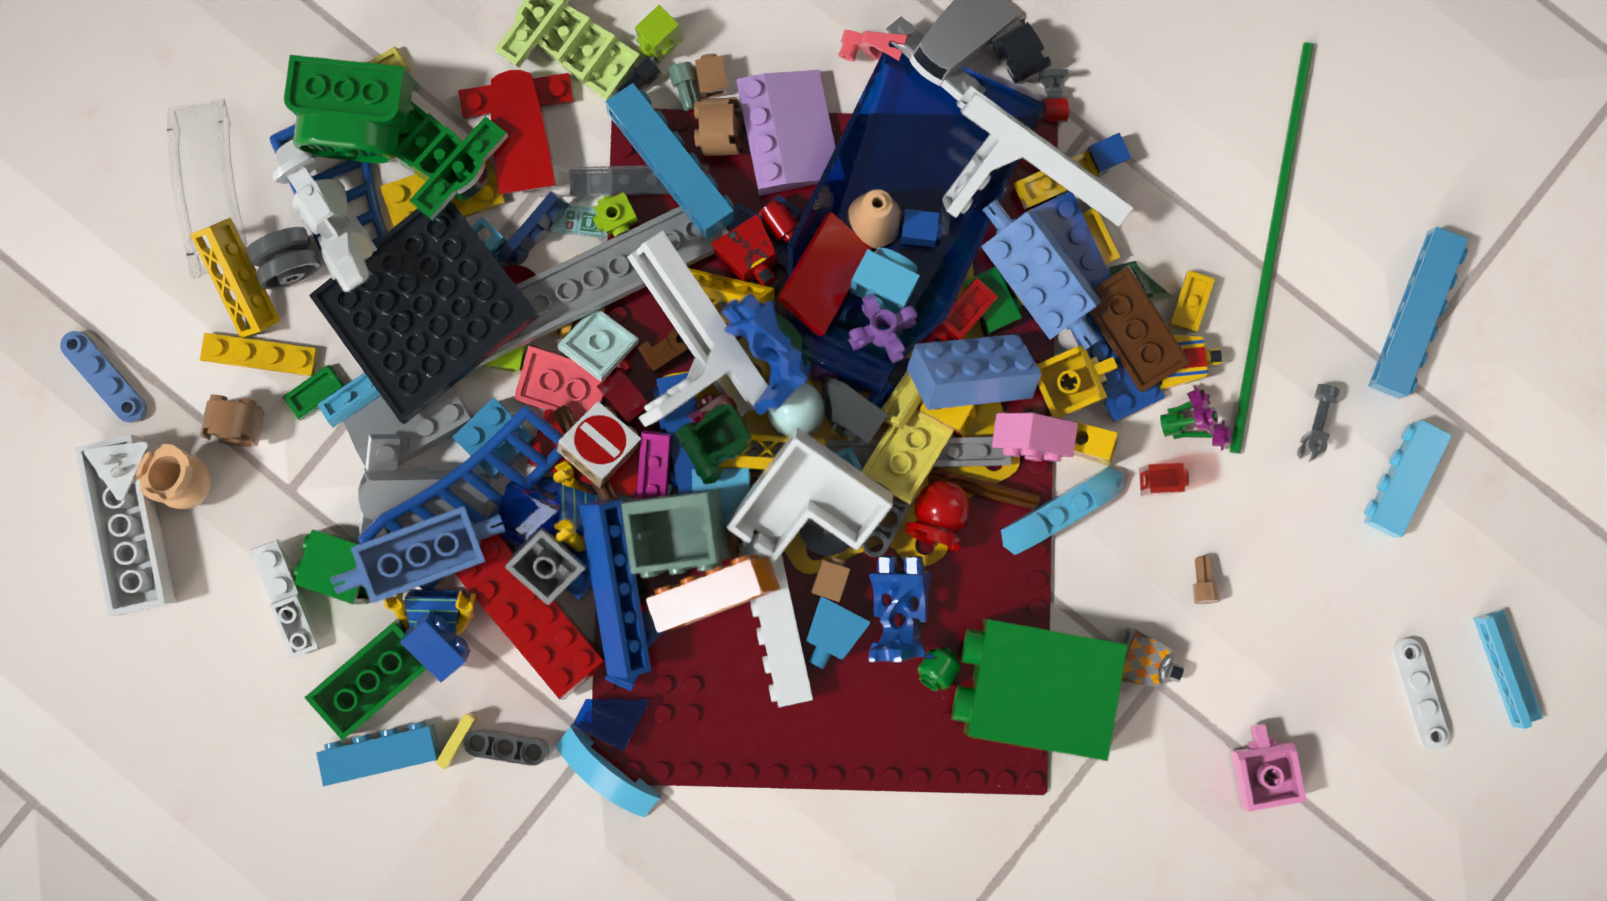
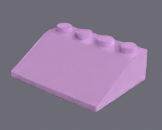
[736,70,842,196]

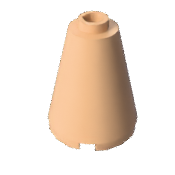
[846,190,903,249]

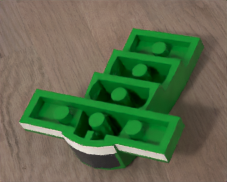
[395,101,509,221]

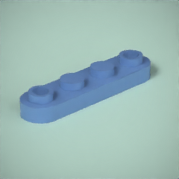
[60,331,147,423]

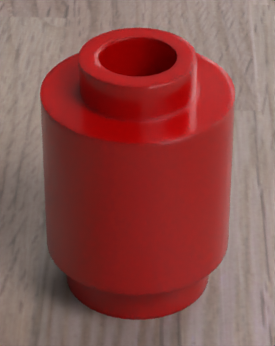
[759,200,800,244]

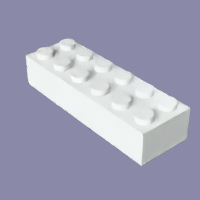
[74,435,176,616]

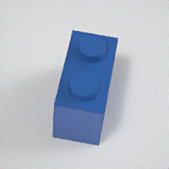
[400,610,471,682]

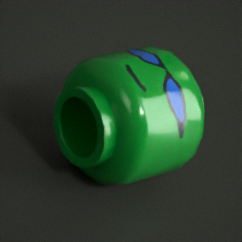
[918,647,961,692]

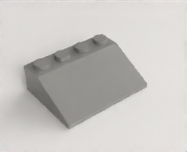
[343,385,473,467]

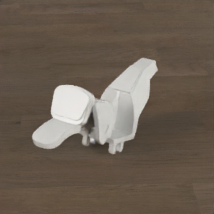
[272,140,377,291]

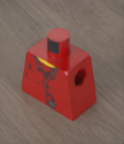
[711,215,778,287]

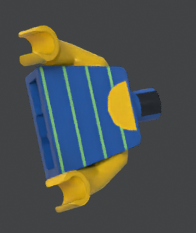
[553,461,600,552]
[384,589,476,635]

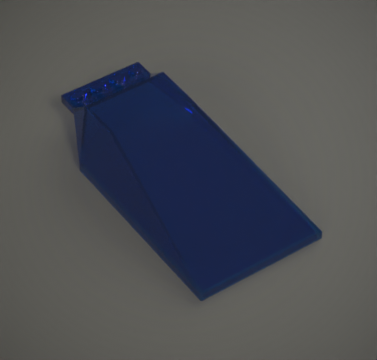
[787,43,1045,394]

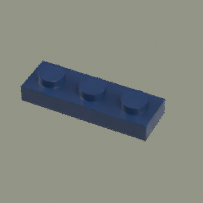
[496,191,570,265]

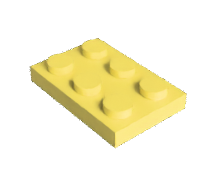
[861,409,954,504]

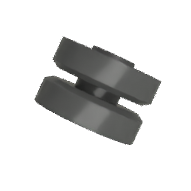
[246,227,321,289]

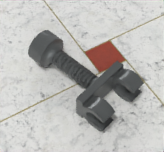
[1297,384,1340,462]

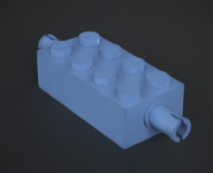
[981,199,1102,350]
[331,506,505,603]

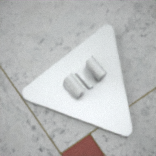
[84,442,149,501]

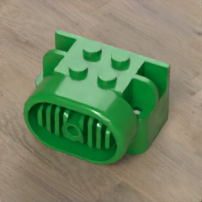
[284,55,420,163]

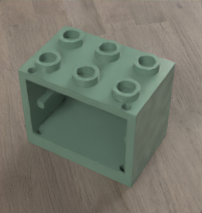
[621,488,730,578]

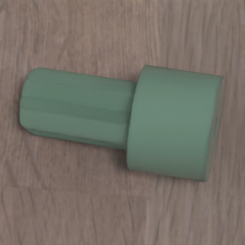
[668,62,698,111]

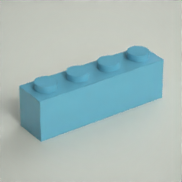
[1363,420,1452,538]

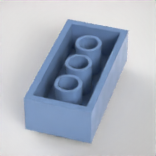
[907,334,1041,410]

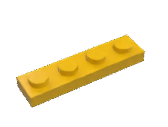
[200,333,318,377]

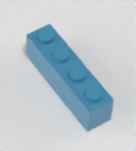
[316,721,441,787]

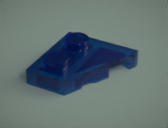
[572,699,650,752]

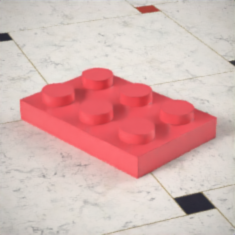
[513,344,611,420]

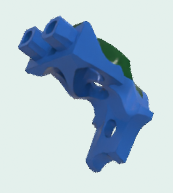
[722,294,811,415]
[869,555,931,662]

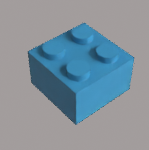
[452,397,535,480]

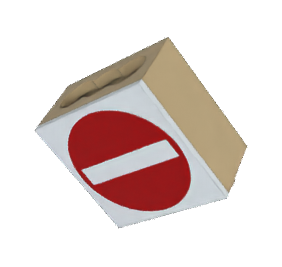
[557,401,641,488]

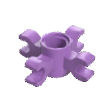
[849,294,917,362]

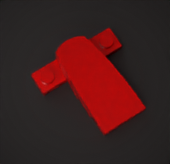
[458,70,574,195]

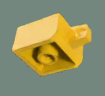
[1037,345,1118,419]

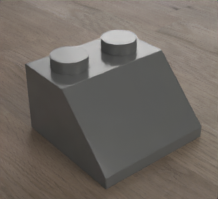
[821,375,888,443]
[505,527,586,605]

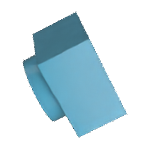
[850,247,920,314]

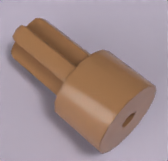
[1193,556,1220,604]

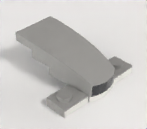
[884,0,1020,101]
[357,434,491,539]

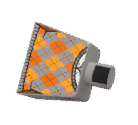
[1122,627,1184,688]

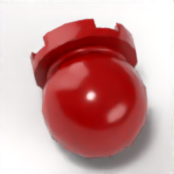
[904,480,972,552]

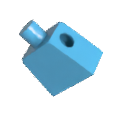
[806,596,870,669]

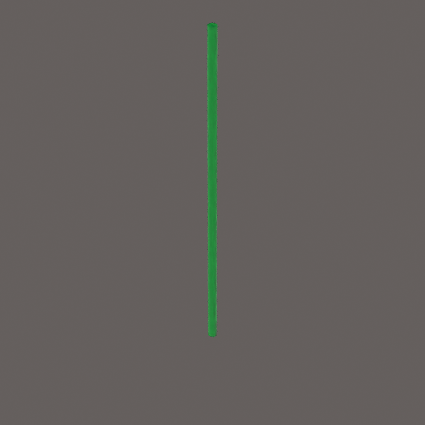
[1229,42,1314,454]

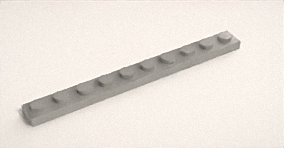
[738,437,1011,472]

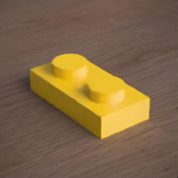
[1169,270,1215,333]

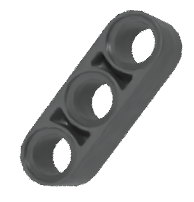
[862,495,916,557]
[463,729,550,766]

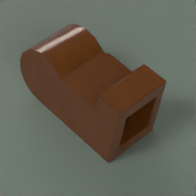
[638,328,690,374]

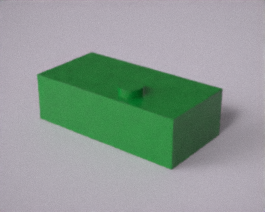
[304,618,427,741]

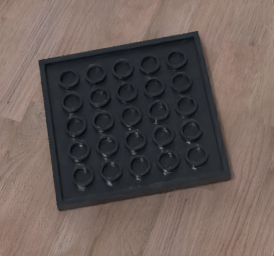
[309,201,540,425]

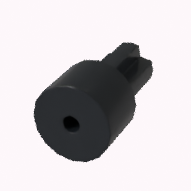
[616,55,662,93]

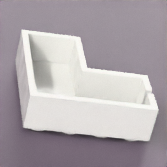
[727,427,893,561]

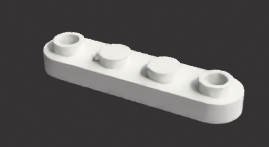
[1391,639,1449,751]

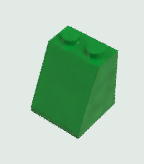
[293,529,369,604]

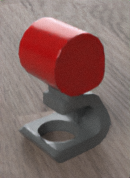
[1039,69,1069,123]

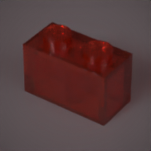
[1139,463,1189,496]

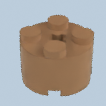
[694,97,742,156]
[200,394,265,447]

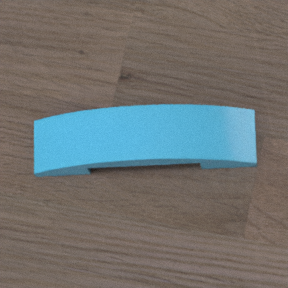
[556,724,661,818]

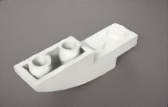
[250,539,319,658]

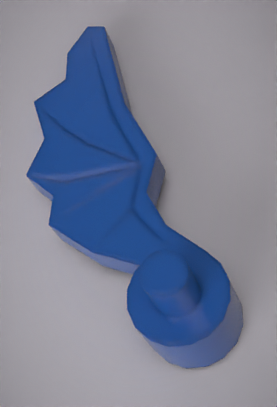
[535,476,562,494]

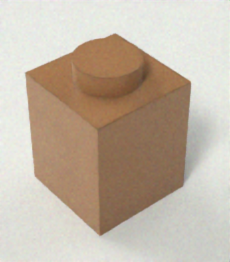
[695,53,729,99]
[811,556,850,602]

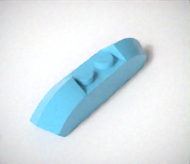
[1001,466,1125,555]

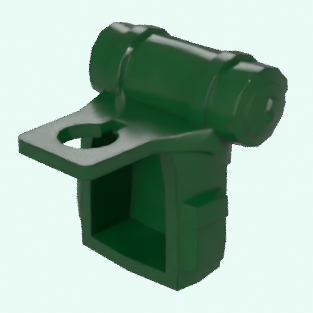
[676,403,753,485]

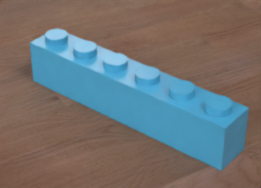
[605,83,735,240]
[1368,226,1468,399]

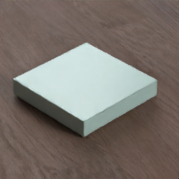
[558,309,639,382]

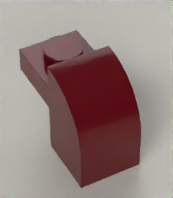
[596,369,659,437]

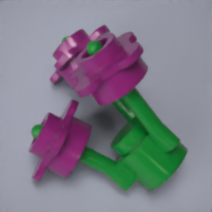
[1160,385,1233,451]

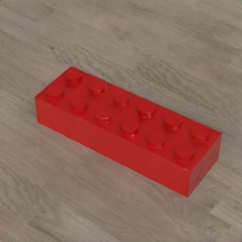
[454,533,606,699]

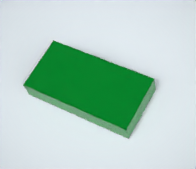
[282,364,345,421]

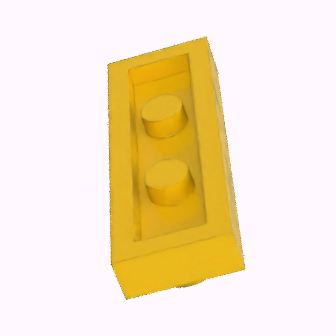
[1013,150,1099,210]

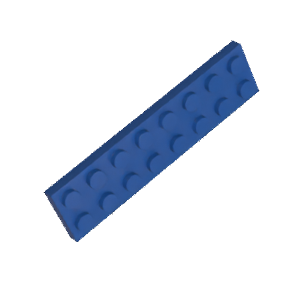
[1019,192,1165,421]

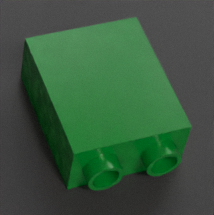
[952,619,1127,761]

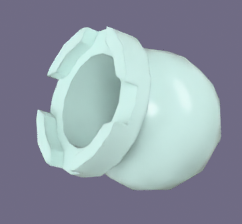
[767,382,825,437]

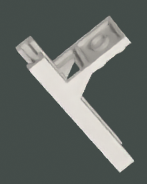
[942,85,1133,226]
[627,231,768,427]

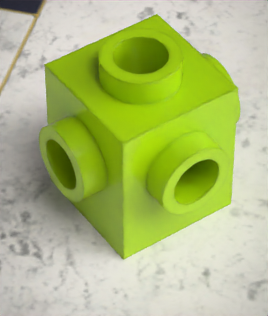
[592,192,639,237]

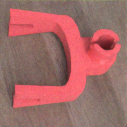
[838,30,909,75]

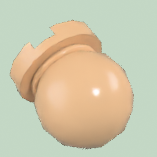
[136,444,212,509]

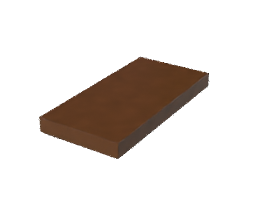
[1089,265,1190,393]

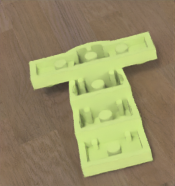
[494,0,642,100]

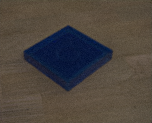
[494,480,562,544]

